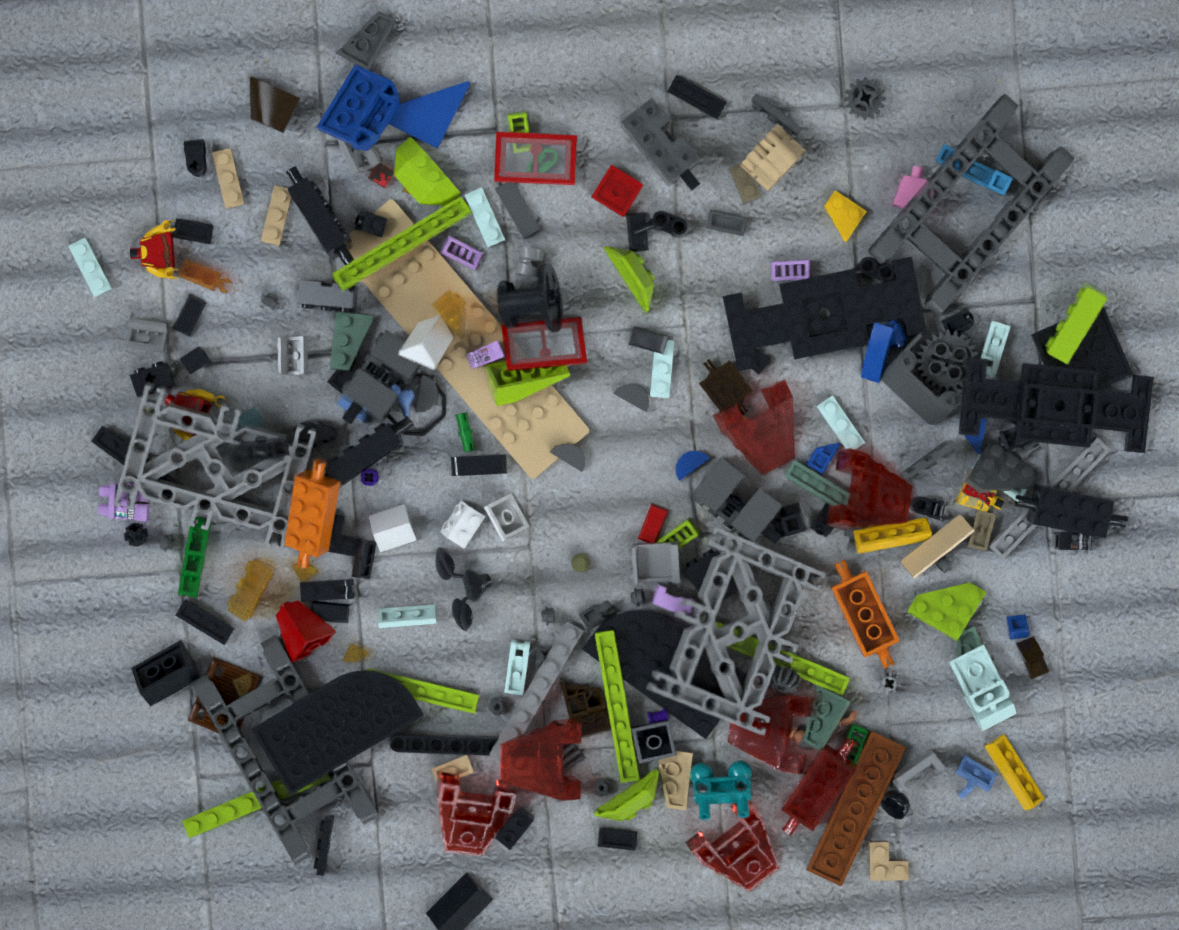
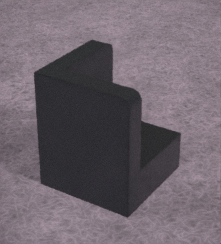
[180,346,212,374]

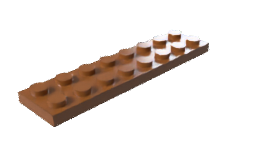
[806,731,906,886]

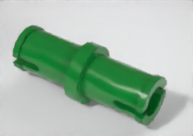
[455,412,476,452]

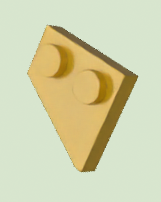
[824,190,867,242]

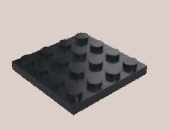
[1031,307,1133,405]

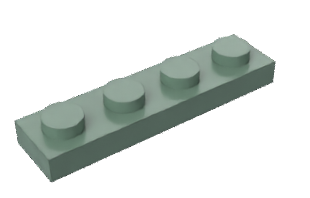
[783,460,859,517]

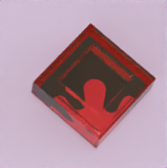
[368,163,394,189]

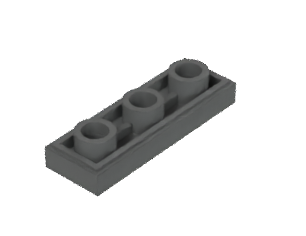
[751,93,802,136]

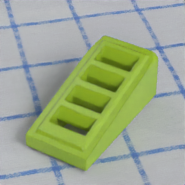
[508,111,532,153]
[657,517,701,549]

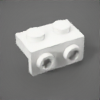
[440,501,485,548]

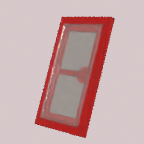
[494,132,577,185]
[501,317,587,371]

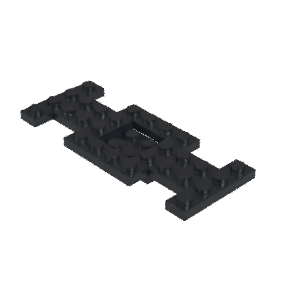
[722,256,927,371]
[958,357,1154,453]

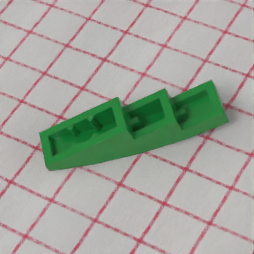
[178,517,211,598]

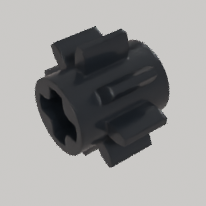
[123,523,149,546]

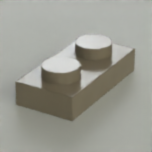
[729,163,761,204]
[967,510,996,552]

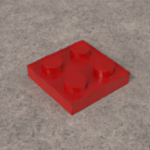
[591,165,644,218]

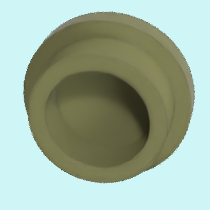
[571,553,590,572]

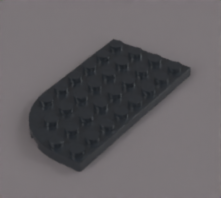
[582,610,746,739]
[251,670,424,795]

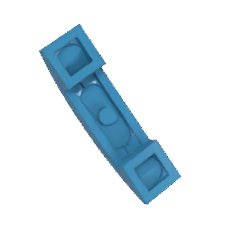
[935,144,1013,196]

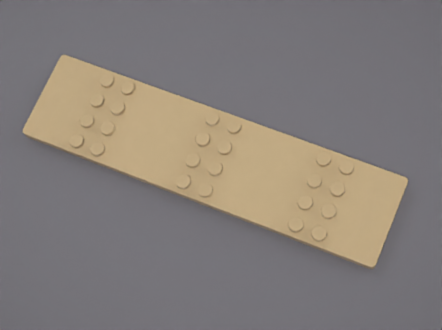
[348,199,589,479]

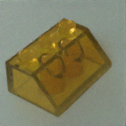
[432,290,467,339]
[227,558,276,622]

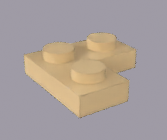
[431,755,474,804]
[869,841,909,881]

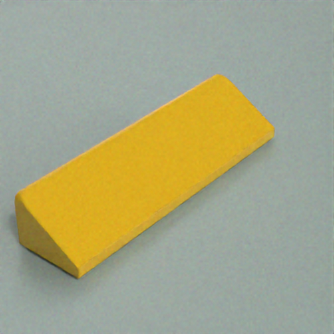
[853,517,932,554]
[985,734,1045,810]

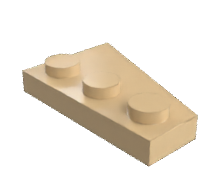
[658,750,694,810]

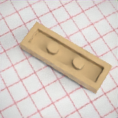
[212,148,245,209]
[261,185,292,246]

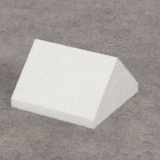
[484,493,529,541]
[369,504,417,552]

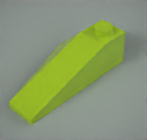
[485,361,570,406]

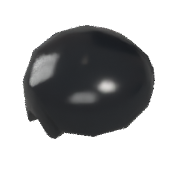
[880,790,910,820]

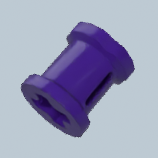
[361,469,379,486]
[647,708,668,723]

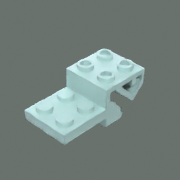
[949,645,1017,731]

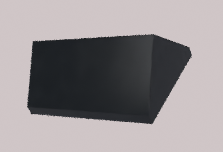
[426,872,493,930]

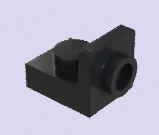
[941,308,974,335]

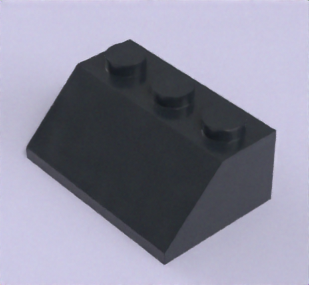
[131,640,200,707]

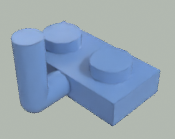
[955,755,998,799]

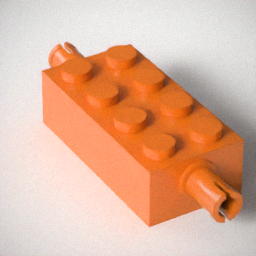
[284,459,340,568]
[830,559,900,669]

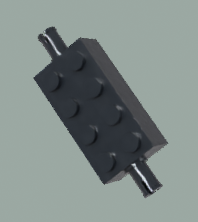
[286,166,354,265]
[324,416,414,487]
[1014,484,1128,539]

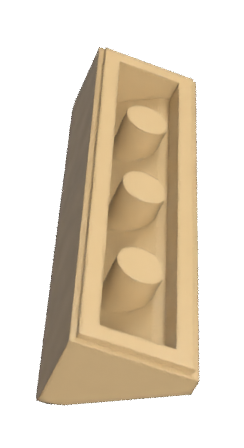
[901,515,974,579]

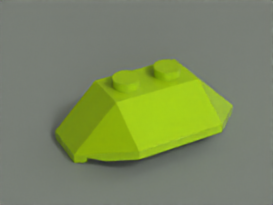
[394,136,461,206]
[603,246,655,313]
[594,767,659,821]

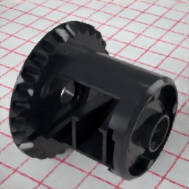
[497,263,563,333]

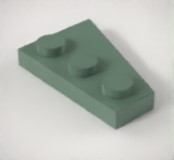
[330,312,375,371]
[803,685,850,752]

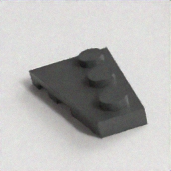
[335,11,397,71]

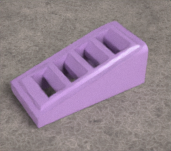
[439,236,483,270]
[771,260,812,281]

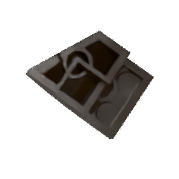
[250,77,300,134]
[560,682,611,740]

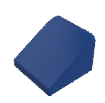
[1006,614,1029,640]

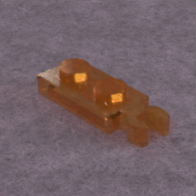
[178,259,232,293]

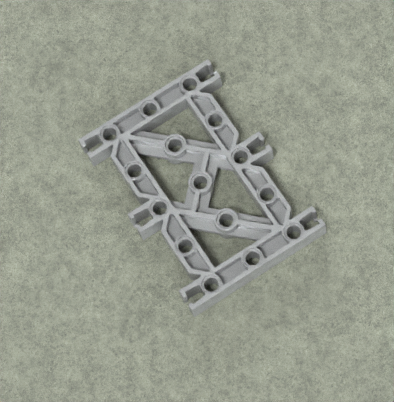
[114,382,316,550]
[646,527,826,736]

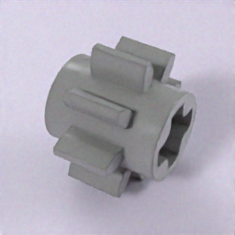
[876,671,901,695]

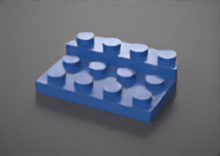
[317,65,400,151]

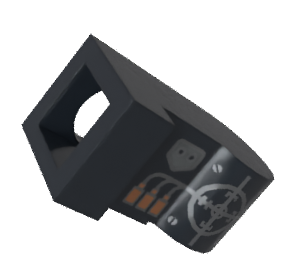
[1055,532,1092,550]

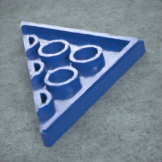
[388,81,471,149]

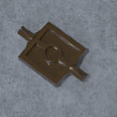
[699,359,753,416]

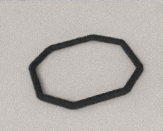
[387,374,446,436]

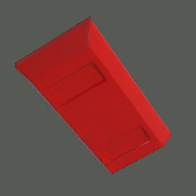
[638,503,669,543]

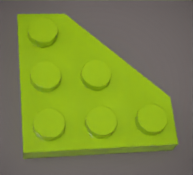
[907,582,987,642]

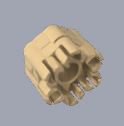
[740,124,806,191]

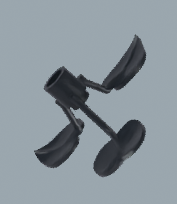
[435,547,492,632]

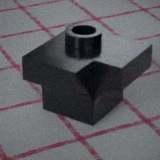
[774,502,807,537]

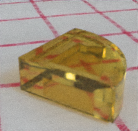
[292,564,319,582]
[342,643,368,662]
[232,672,252,698]

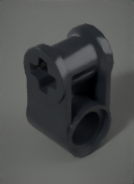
[184,139,207,177]
[909,496,948,521]

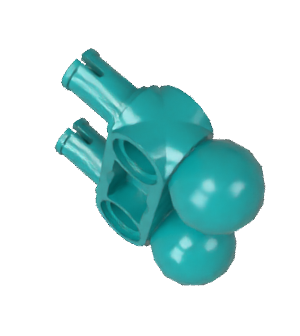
[690,760,752,820]

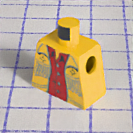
[955,470,1004,512]

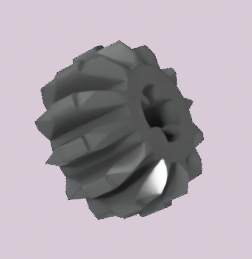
[768,665,800,695]

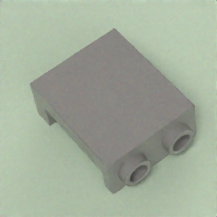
[628,541,681,585]
[892,749,945,795]

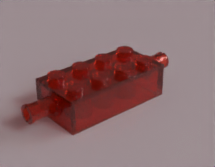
[781,737,857,836]

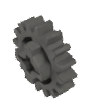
[844,77,886,120]

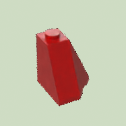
[275,600,336,663]

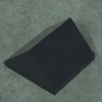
[631,719,677,764]

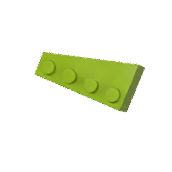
[1045,281,1108,364]

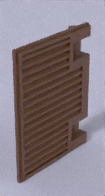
[188,657,262,733]

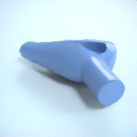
[390,383,414,417]

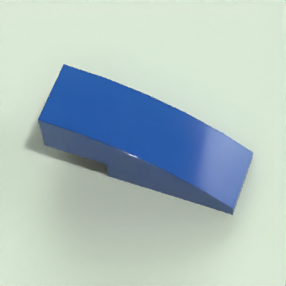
[861,322,896,383]

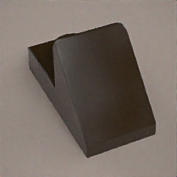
[1016,636,1049,679]

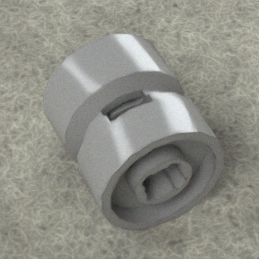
[516,247,544,278]

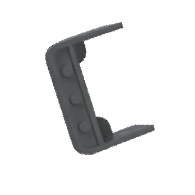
[881,333,963,425]

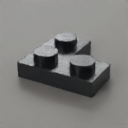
[327,514,360,557]

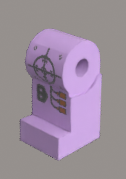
[466,341,505,369]

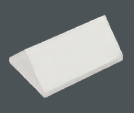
[399,315,453,369]

